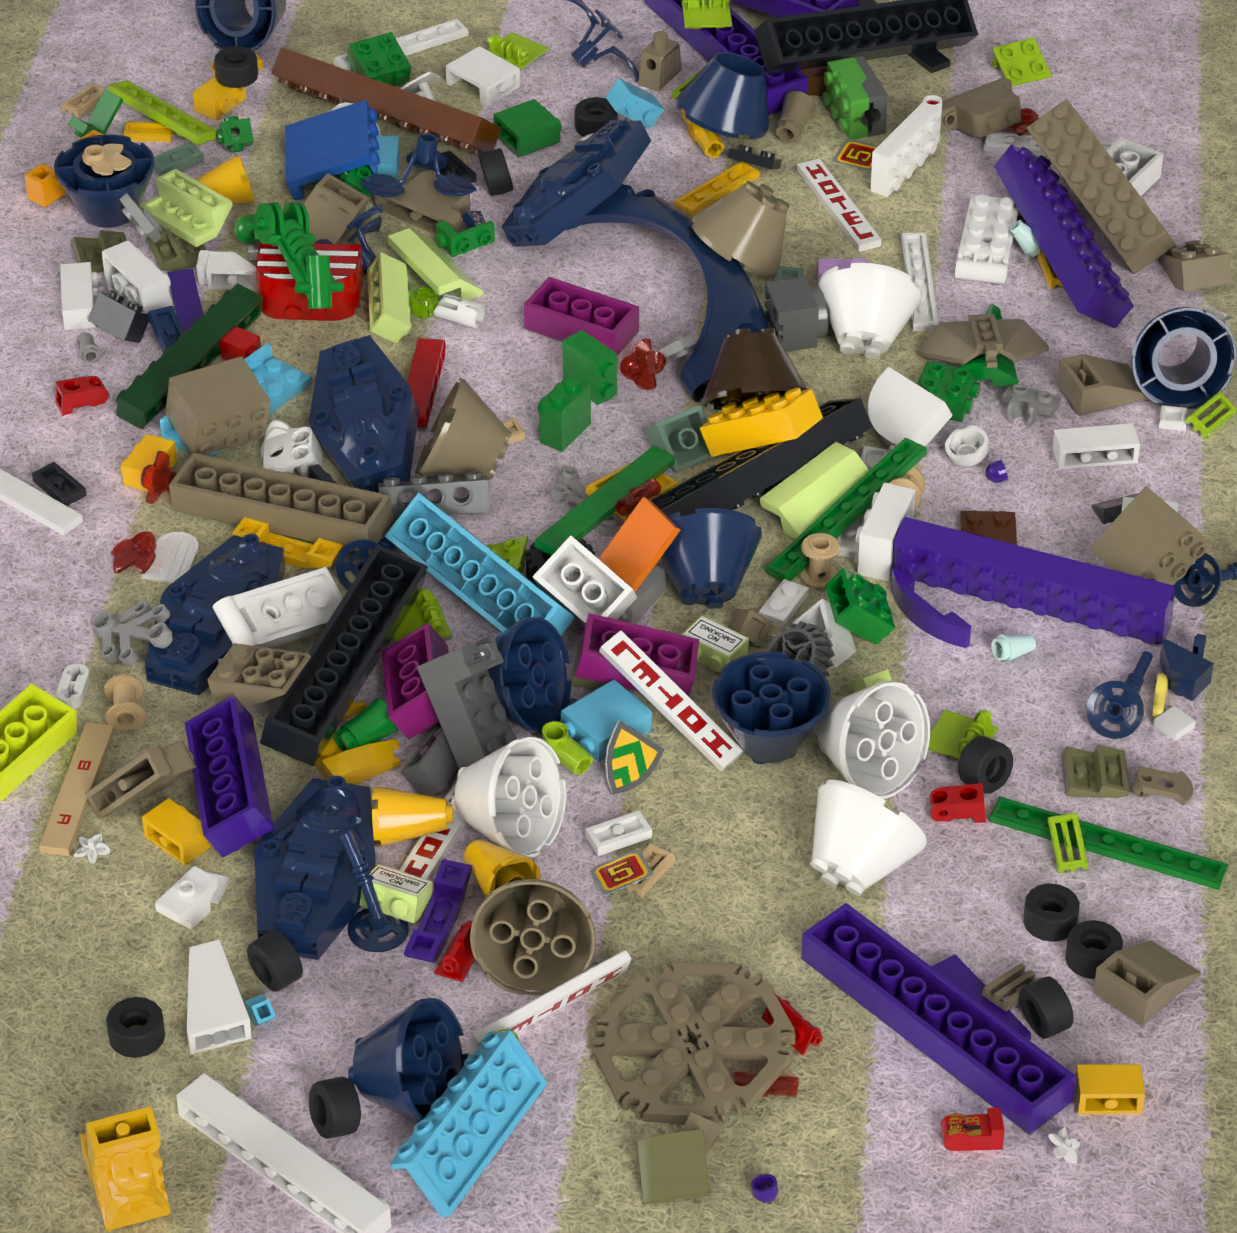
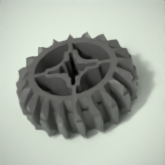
[764,621,835,676]

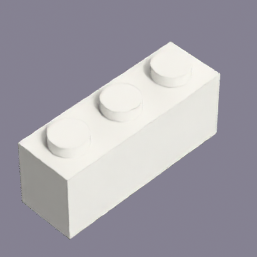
[60,262,98,330]
[1052,423,1140,469]

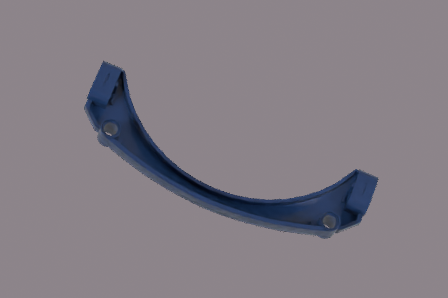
[566,184,769,402]

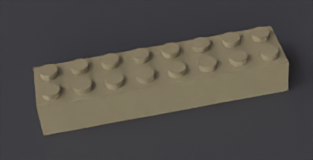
[1027,99,1175,274]
[169,453,393,554]

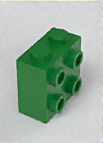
[347,32,411,86]
[493,99,562,157]
[562,330,617,405]
[917,361,981,422]
[538,374,591,452]
[825,567,895,644]

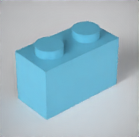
[606,78,665,128]

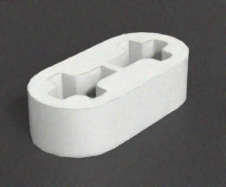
[56,663,90,709]

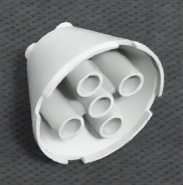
[819,263,922,359]
[817,681,930,799]
[451,737,566,857]
[810,780,927,896]

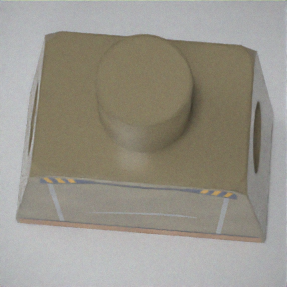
[639,31,682,92]

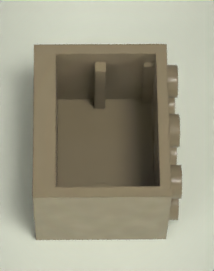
[165,356,271,455]
[1090,486,1211,585]

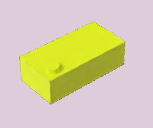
[0,683,77,801]

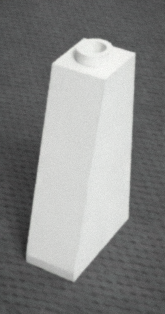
[187,940,252,1055]

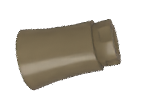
[776,91,815,143]

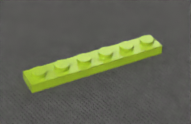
[108,80,216,145]

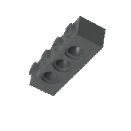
[378,472,490,519]

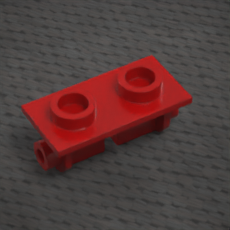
[434,920,475,982]
[761,994,823,1055]

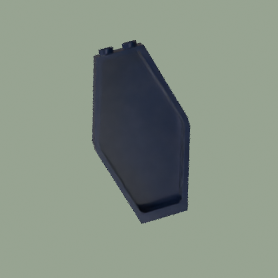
[501,119,651,247]
[309,335,419,493]
[145,534,286,696]
[254,776,376,960]

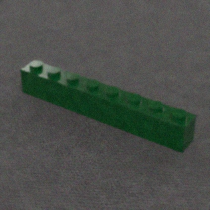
[116,283,263,429]

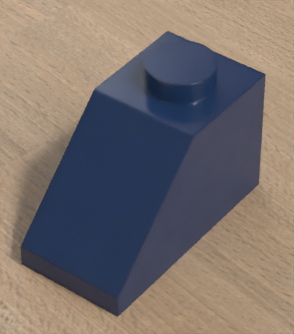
[1159,639,1214,701]

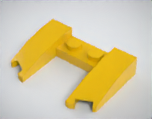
[314,701,401,785]

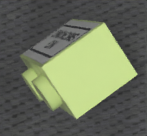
[682,616,749,673]
[359,864,433,924]

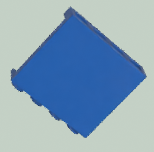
[285,100,380,200]

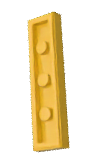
[673,161,760,216]

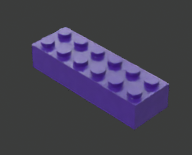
[185,695,274,857]

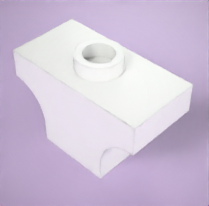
[155,866,219,930]

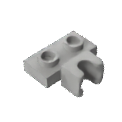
[119,194,164,243]
[641,330,697,369]
[1001,384,1061,426]

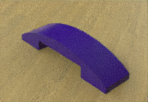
[891,567,971,648]
[404,859,472,963]

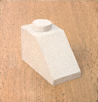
[206,251,257,290]

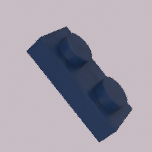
[146,306,184,352]

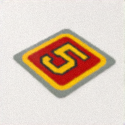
[833,139,878,171]
[590,850,653,895]

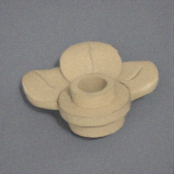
[82,144,132,175]

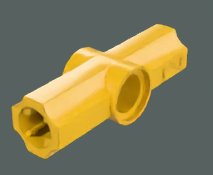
[682,109,724,158]

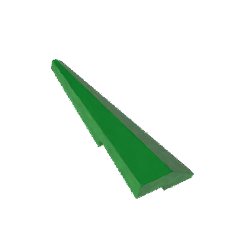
[961,304,1019,387]

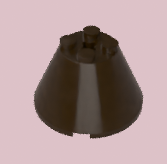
[702,328,808,410]

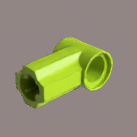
[542,721,593,775]

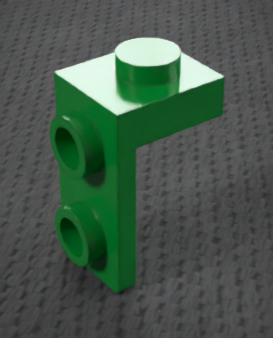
[68,90,123,137]
[435,220,495,257]

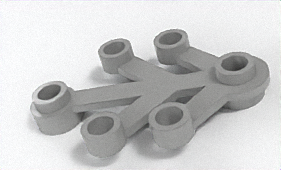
[550,466,621,537]
[92,601,173,667]

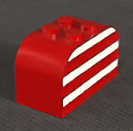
[255,242,364,321]

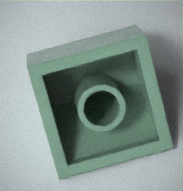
[643,405,715,473]

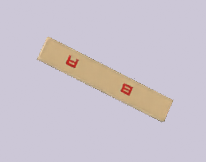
[39,722,115,856]

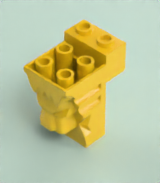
[80,1106,171,1231]

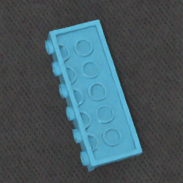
[160,343,312,457]
[390,1030,547,1217]

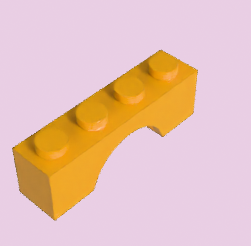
[24,130,103,208]

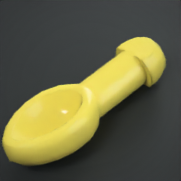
[1152,673,1168,718]

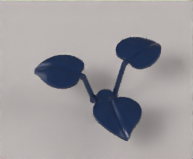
[566,0,639,83]
[360,133,476,197]
[314,204,383,274]

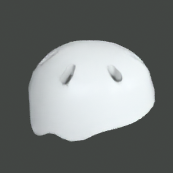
[945,425,989,467]

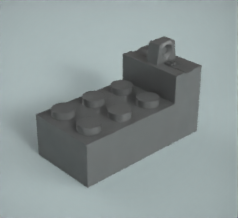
[417,635,517,770]

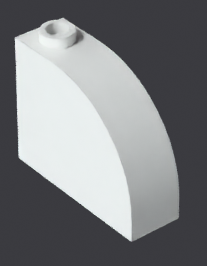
[868,367,953,451]

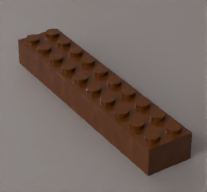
[271,47,502,156]

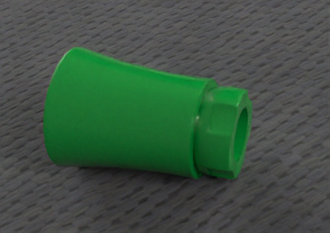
[332,698,399,751]

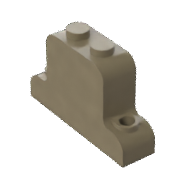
[940,77,1022,137]
[375,170,470,234]
[85,741,197,819]

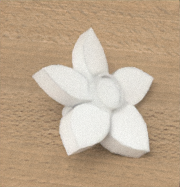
[74,834,111,864]
[1048,1126,1081,1163]

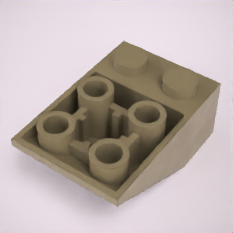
[304,173,370,244]
[1157,240,1232,291]
[1057,354,1148,415]
[207,643,311,708]
[1093,940,1201,1026]

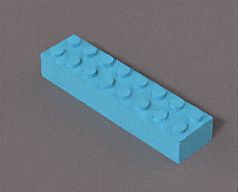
[385,492,575,636]

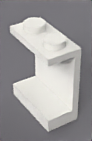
[446,46,520,106]

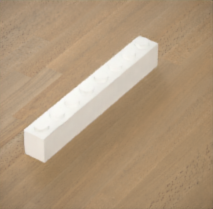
[176,1073,391,1233]

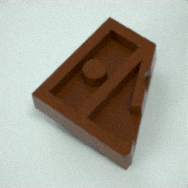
[960,510,1017,545]

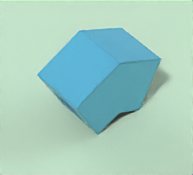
[245,994,276,1027]

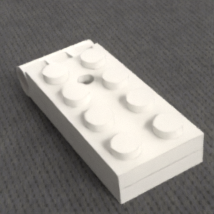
[870,95,942,197]
[955,194,1020,284]
[212,567,343,648]

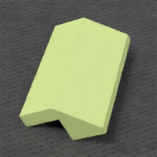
[139,169,233,247]
[388,228,483,300]
[760,442,870,539]

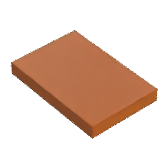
[599,497,680,592]

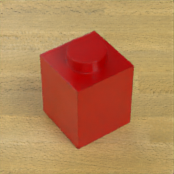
[220,326,261,361]

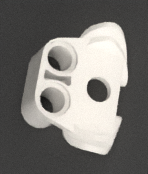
[260,419,323,478]

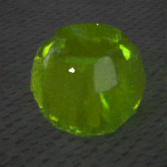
[409,287,440,319]

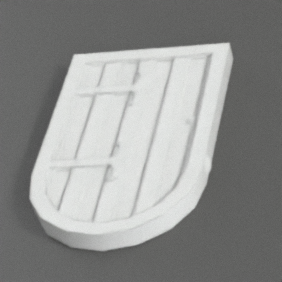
[142,532,199,583]

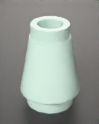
[1010,220,1042,257]
[991,634,1036,662]

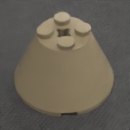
[691,181,790,278]
[415,377,512,480]
[470,879,595,996]

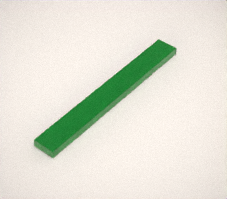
[765,437,927,582]
[534,445,676,556]
[989,796,1229,890]

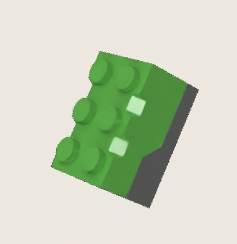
[823,56,888,140]

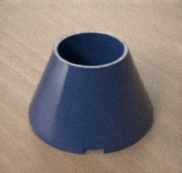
[195,0,286,51]
[676,52,769,139]
[54,134,155,228]
[1131,307,1237,409]

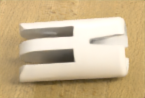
[434,293,485,328]

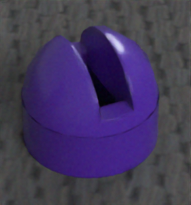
[986,460,1008,483]
[751,1174,778,1203]

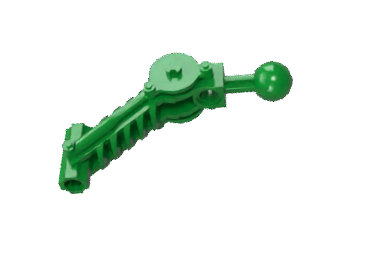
[234,202,344,309]

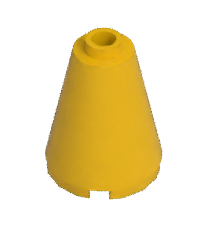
[195,155,255,205]
[372,787,454,847]
[464,839,541,897]

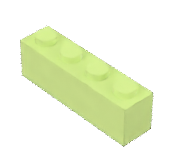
[367,252,412,343]

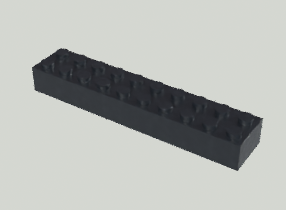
[754,0,978,75]
[629,398,872,517]
[260,545,428,766]

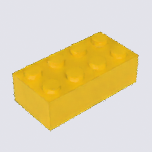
[700,388,823,457]

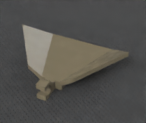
[919,314,1049,368]

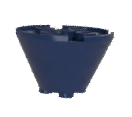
[660,508,762,609]
[487,617,572,733]
[712,652,830,764]
[348,998,468,1123]

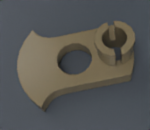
[1130,766,1193,806]

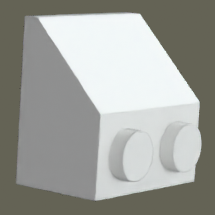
[786,598,856,668]

